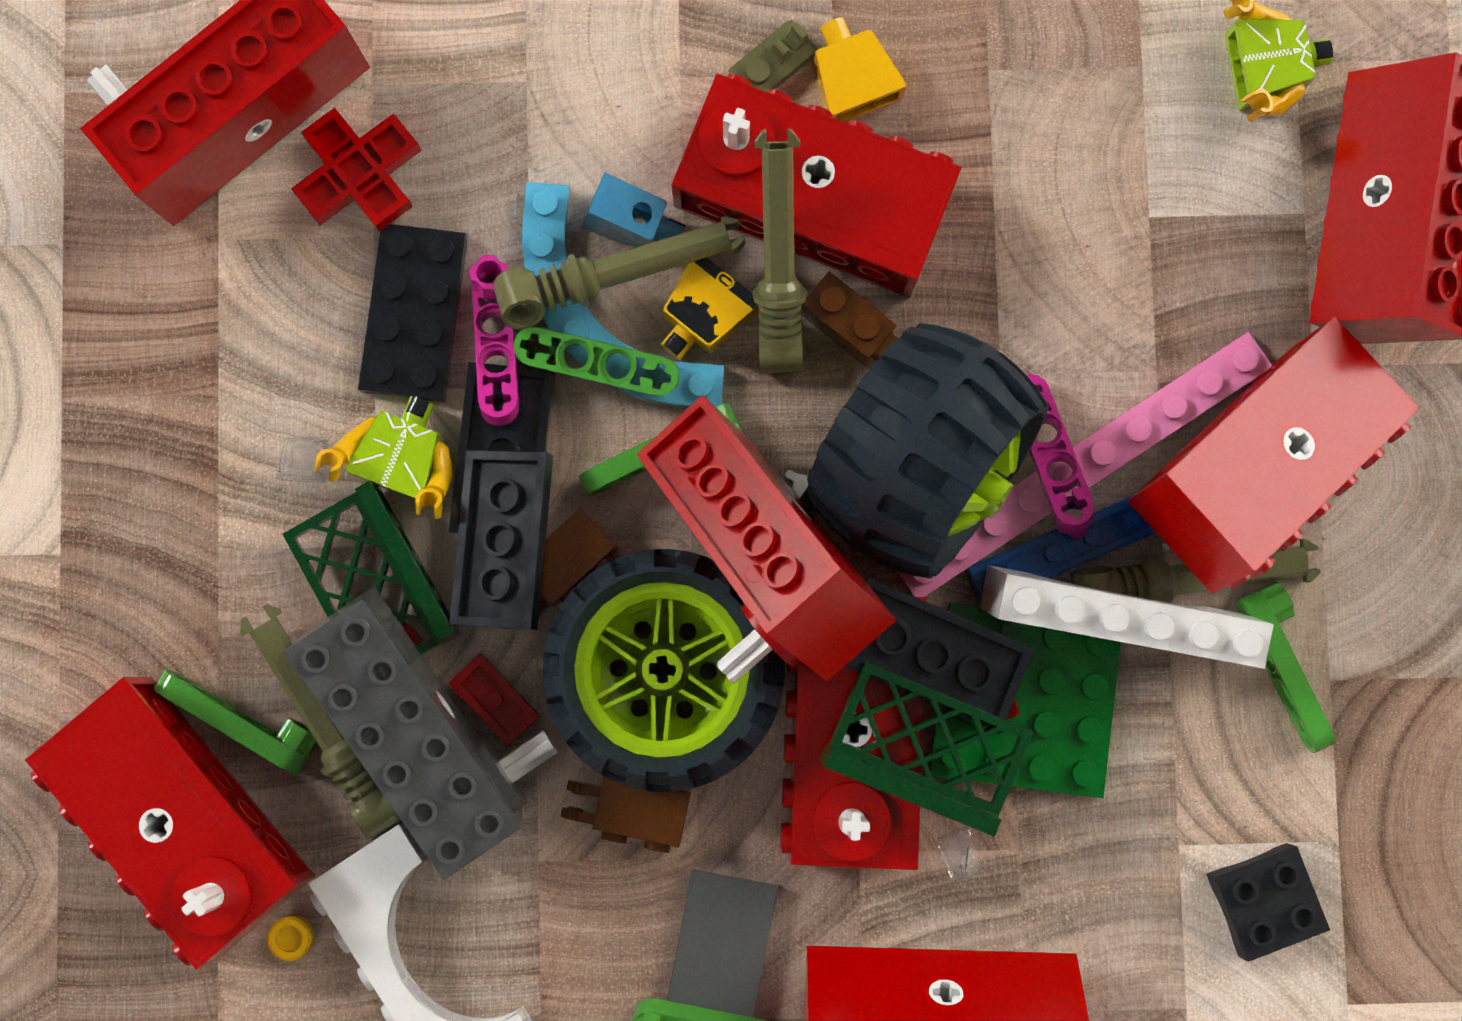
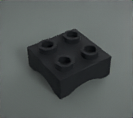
[1206,843,1330,962]

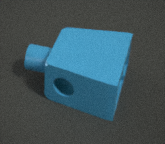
[582,172,685,248]

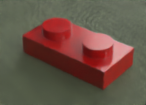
[448,653,541,747]

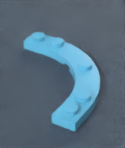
[522,182,724,407]

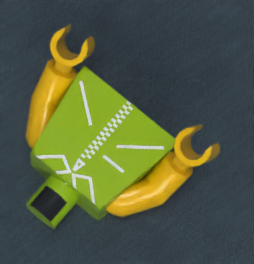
[1224,0,1333,122]
[314,396,454,519]

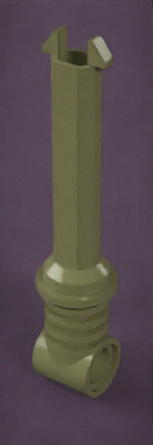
[753,129,807,373]
[493,216,746,329]
[1071,539,1321,603]
[240,604,402,842]

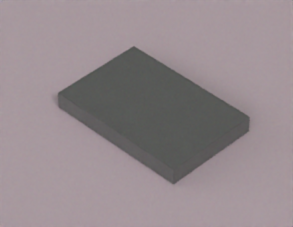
[667,869,778,1017]

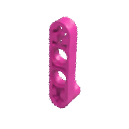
[469,255,519,426]
[1027,374,1094,539]

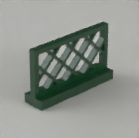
[282,480,461,654]
[819,661,1034,837]

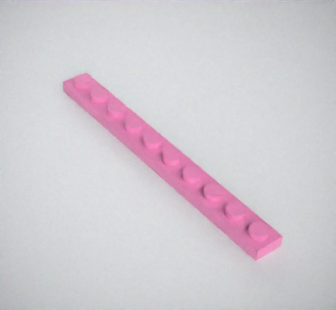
[896,331,1272,597]

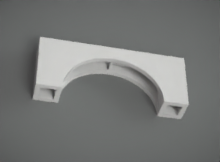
[980,565,1274,669]
[309,823,533,1021]

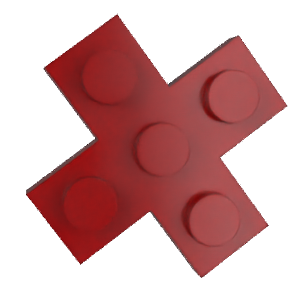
[291,107,422,232]

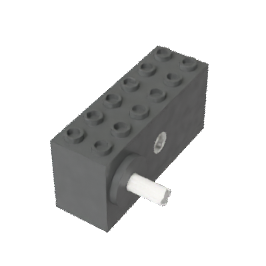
[284,586,558,880]

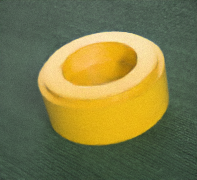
[267,915,315,961]

